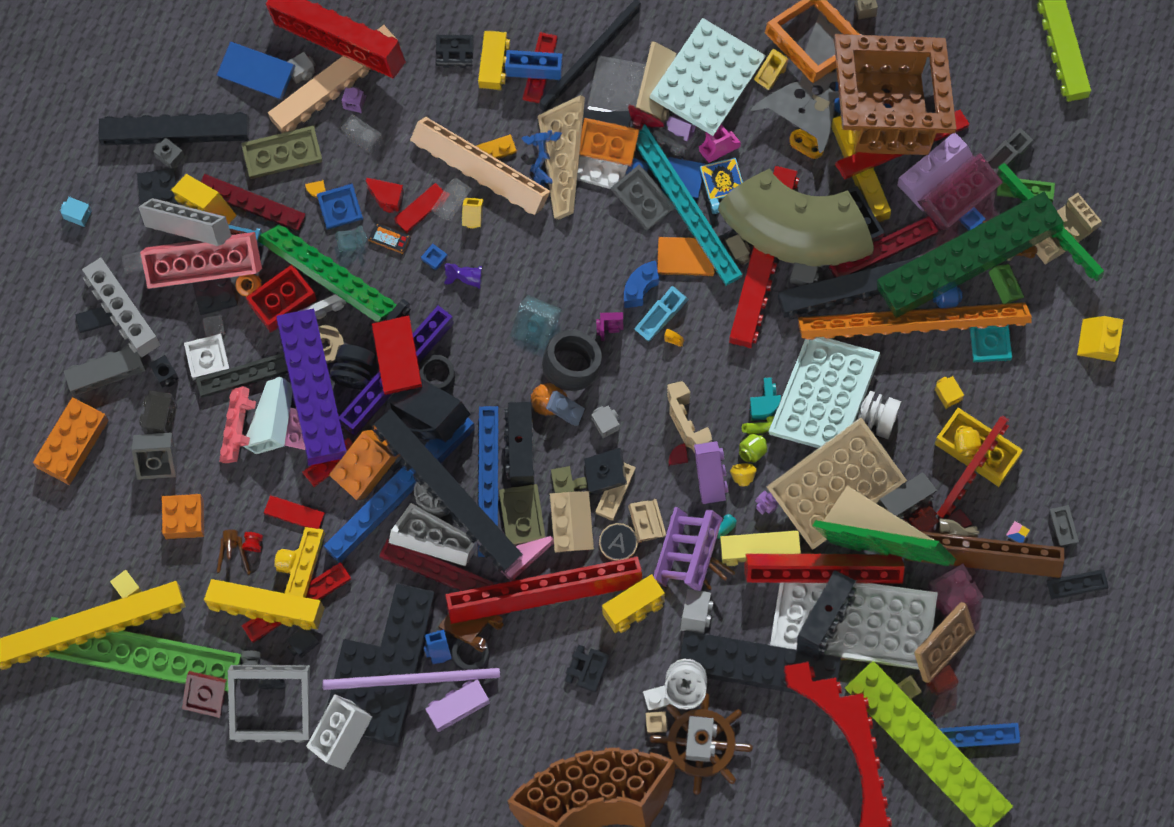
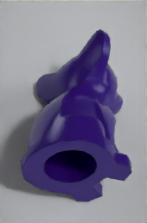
[444,263,482,289]

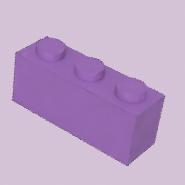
[694,441,728,504]

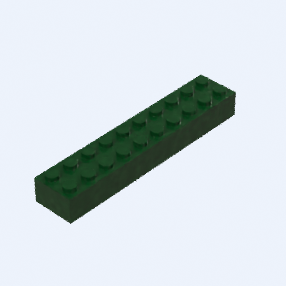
[877,191,1064,318]

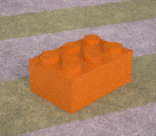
[329,430,398,500]

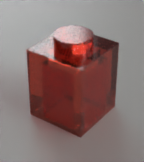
[926,665,959,696]

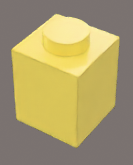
[110,570,142,598]

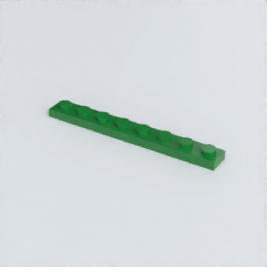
[997,163,1104,282]

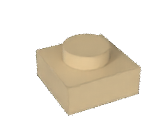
[897,675,922,700]
[646,712,667,734]

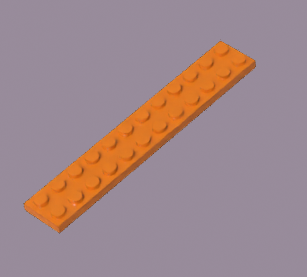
[798,302,1032,340]

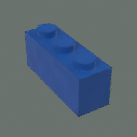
[505,50,563,80]

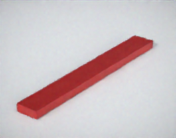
[835,110,970,180]

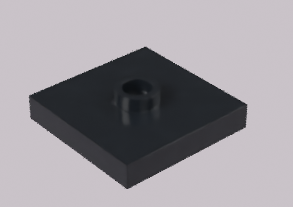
[584,448,627,495]

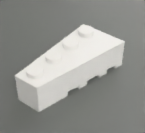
[389,503,477,566]

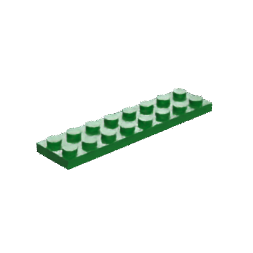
[258,225,397,323]

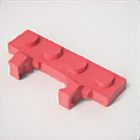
[219,387,256,463]

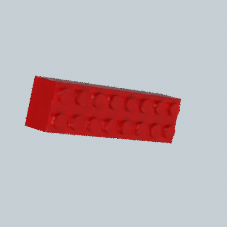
[266,0,406,79]

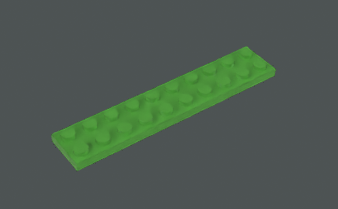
[45,617,241,693]

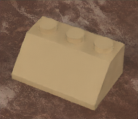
[550,491,594,553]

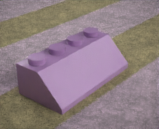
[897,133,978,212]

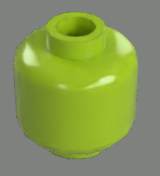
[739,434,767,463]

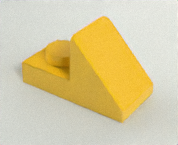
[754,49,788,90]

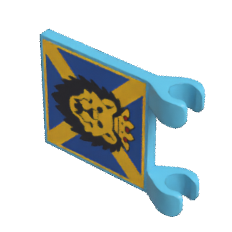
[699,158,743,214]

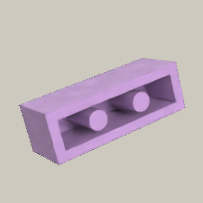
[426,680,490,732]

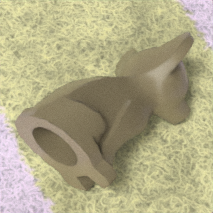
[939,518,979,538]

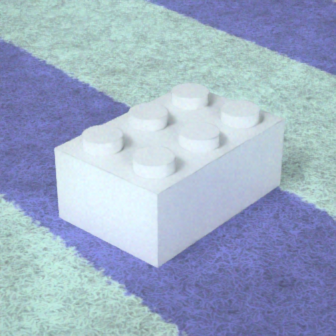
[306,695,372,770]

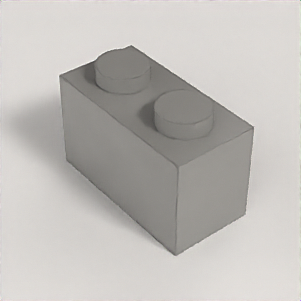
[680,589,714,634]

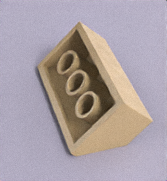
[636,42,677,127]

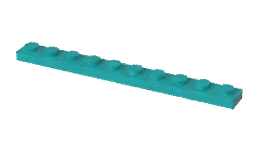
[636,125,742,286]

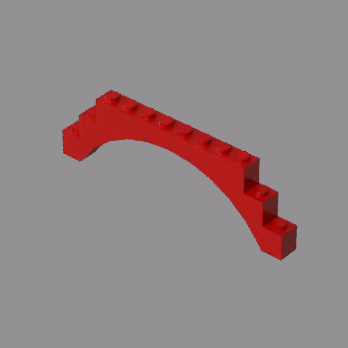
[784,662,892,827]

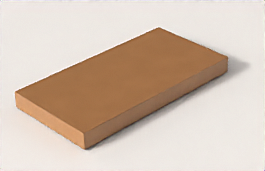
[914,602,975,683]

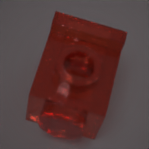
[904,506,939,532]

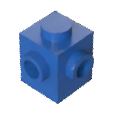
[424,630,452,664]

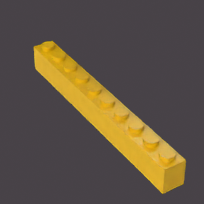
[0,581,186,669]

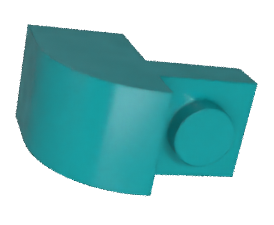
[750,377,781,421]

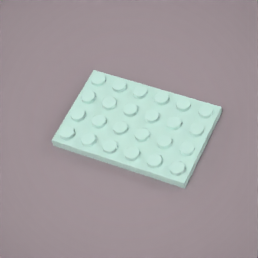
[649,18,765,136]
[769,337,880,448]

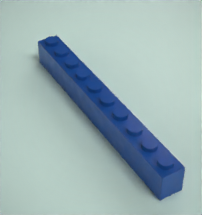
[324,418,475,563]

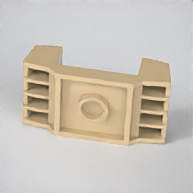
[1035,193,1102,265]
[667,381,712,453]

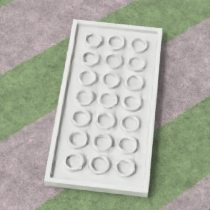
[770,583,938,669]

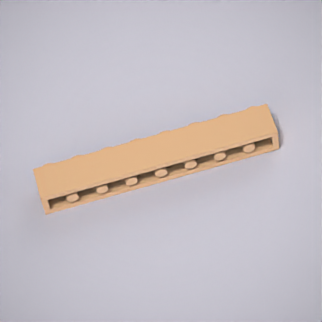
[268,25,395,133]
[410,117,550,215]

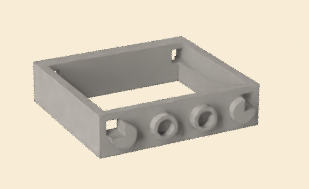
[228,665,311,742]

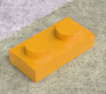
[476,134,517,159]

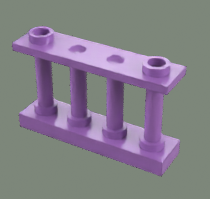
[653,507,722,591]

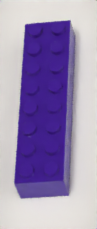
[276,308,346,466]

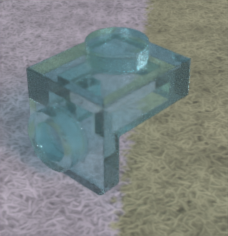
[335,226,367,252]

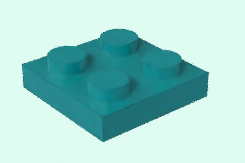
[969,325,1012,363]

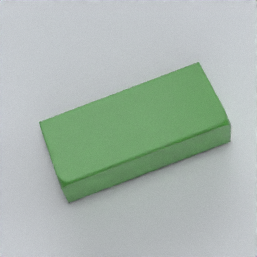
[988,264,1024,304]

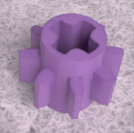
[755,491,779,515]

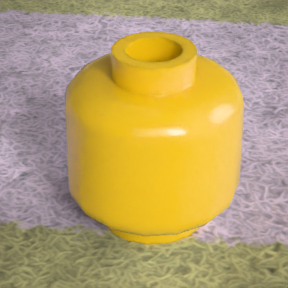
[954,427,981,457]

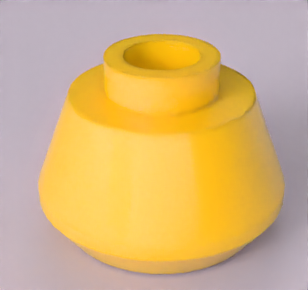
[730,463,756,486]

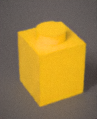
[462,198,483,228]
[935,376,964,409]

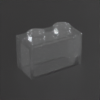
[341,114,383,155]
[431,178,471,221]

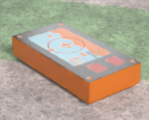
[369,223,411,254]

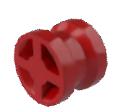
[242,532,263,552]

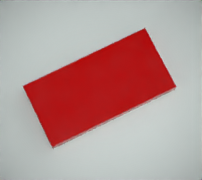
[372,316,422,395]

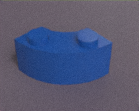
[624,260,659,308]

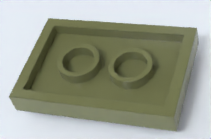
[499,484,546,546]

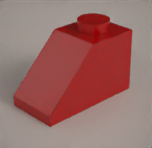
[366,178,404,213]

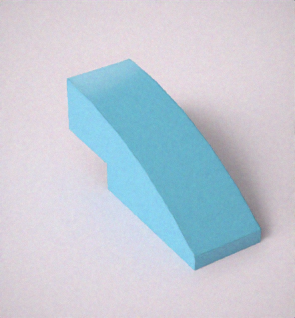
[635,286,689,341]

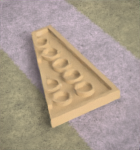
[538,95,585,219]

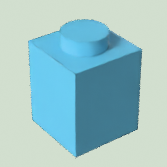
[61,197,92,227]

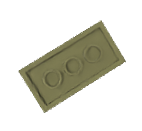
[241,126,323,179]

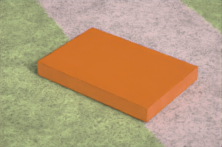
[579,118,639,166]
[657,237,714,276]

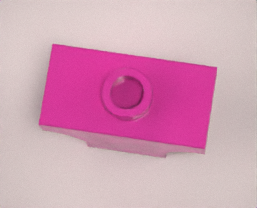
[699,125,741,163]

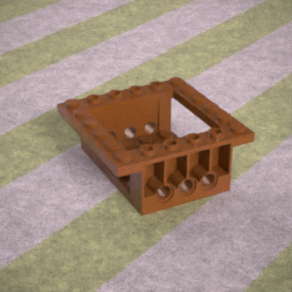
[834,34,956,155]

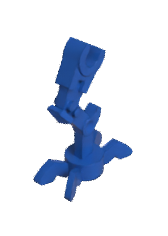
[522,130,562,189]

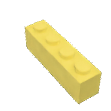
[720,531,801,566]

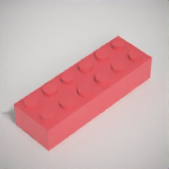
[140,232,262,289]

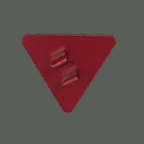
[628,105,664,130]

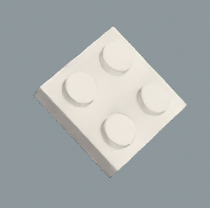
[184,334,230,380]

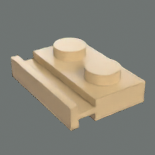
[628,499,666,542]

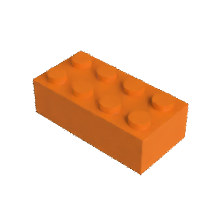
[33,397,109,485]

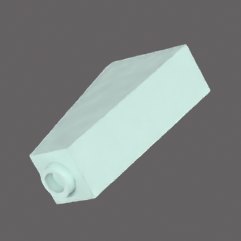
[243,377,293,454]

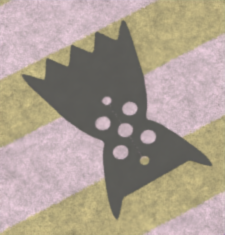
[751,12,864,153]

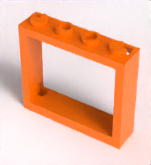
[765,0,861,83]

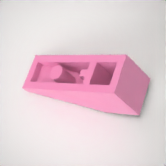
[501,536,554,581]

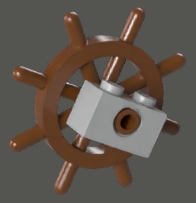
[650,693,753,795]

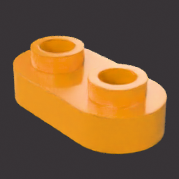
[789,129,824,159]

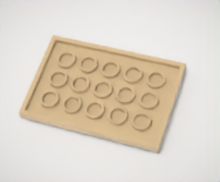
[767,417,907,550]

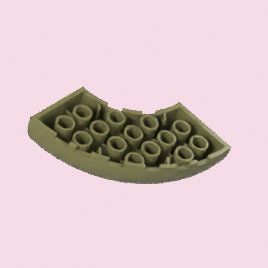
[718,168,873,266]

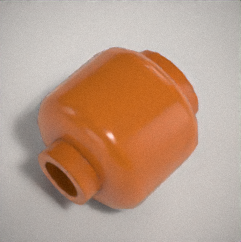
[235,274,262,297]

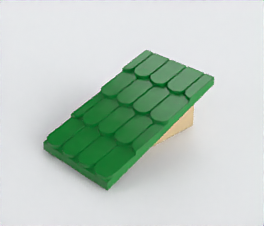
[812,486,957,567]

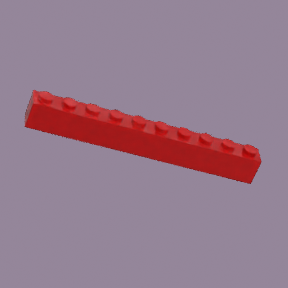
[729,166,799,348]
[445,557,642,624]

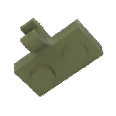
[551,466,587,493]

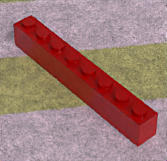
[744,554,905,583]

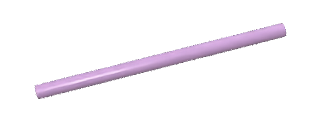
[322,668,500,690]

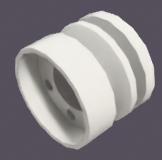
[858,391,902,439]
[664,659,707,709]

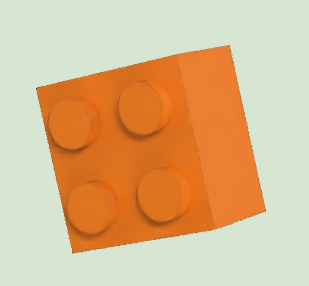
[162,494,204,539]

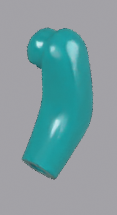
[716,514,737,539]

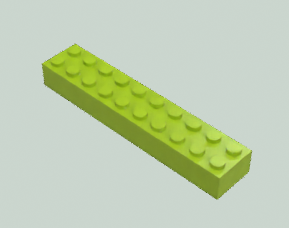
[845,661,1014,827]

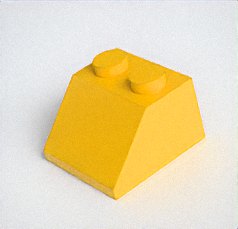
[1077,316,1123,362]

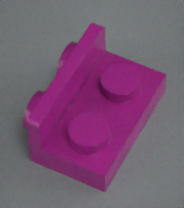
[596,312,623,341]

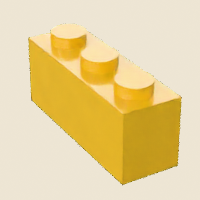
[478,31,510,90]

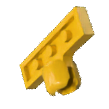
[275,527,325,597]

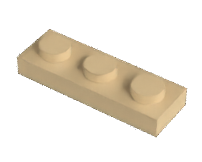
[595,463,636,521]

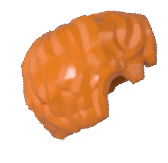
[530,383,567,416]

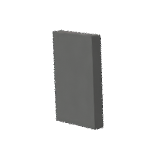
[611,164,675,231]

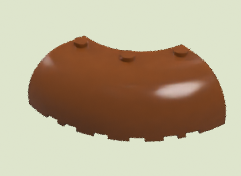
[507,748,675,827]

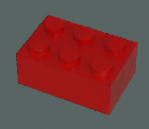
[246,265,316,333]

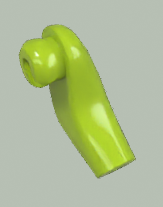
[742,416,775,434]

